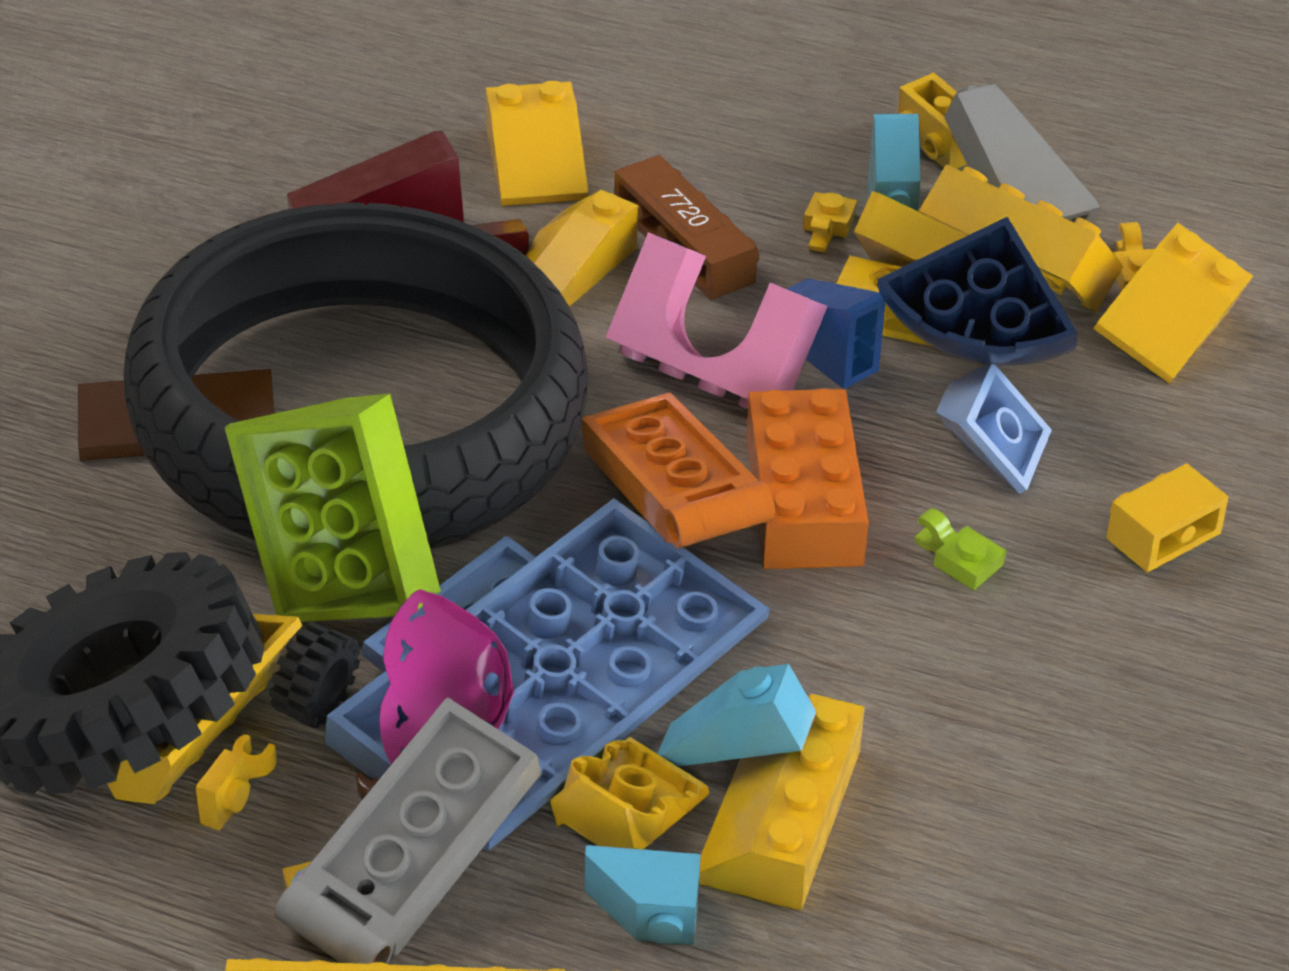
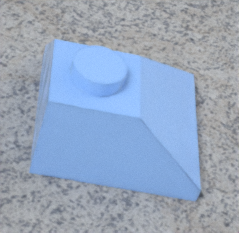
[936,364,1051,494]

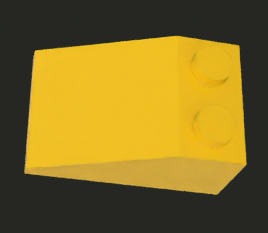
[486,81,589,206]
[1093,223,1253,384]

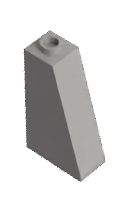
[944,83,1100,222]

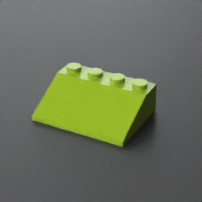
[224,393,441,622]

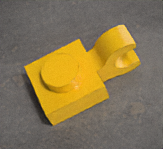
[803,192,858,253]
[1113,222,1154,291]
[195,734,277,831]

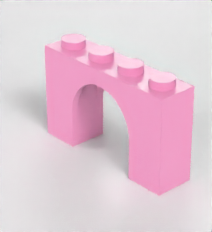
[605,232,828,409]

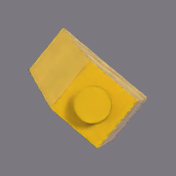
[854,191,968,267]

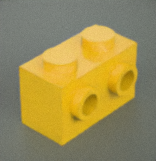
[898,72,967,169]
[1106,463,1229,573]

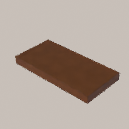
[78,369,275,461]

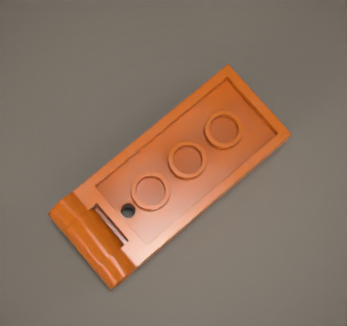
[581,392,775,549]

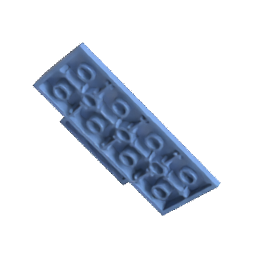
[325,498,770,851]

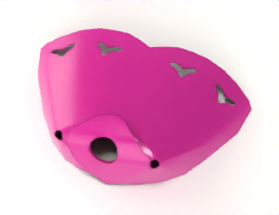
[379,589,514,765]

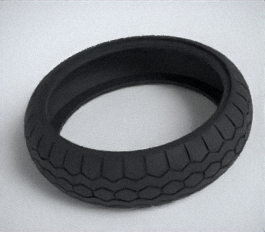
[124,203,588,549]

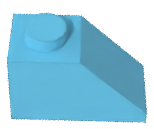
[867,114,921,211]
[585,845,701,945]

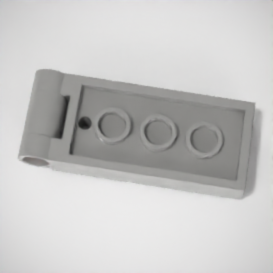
[274,697,541,964]

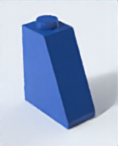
[787,278,885,389]

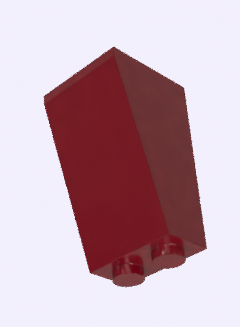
[281,130,464,222]

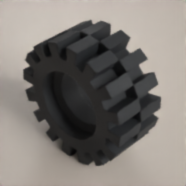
[269,621,360,728]

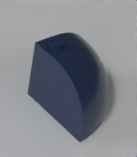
[877,217,1078,366]

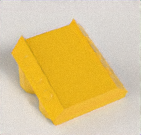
[550,737,709,850]

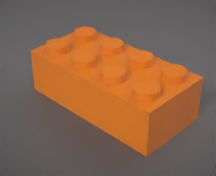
[746,388,869,569]

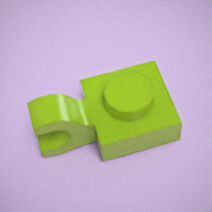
[914,508,1007,591]

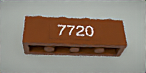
[614,155,759,300]

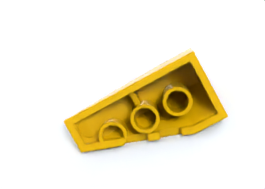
[525,189,638,307]

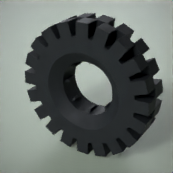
[0,552,264,795]

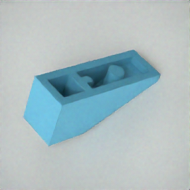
[657,664,816,767]

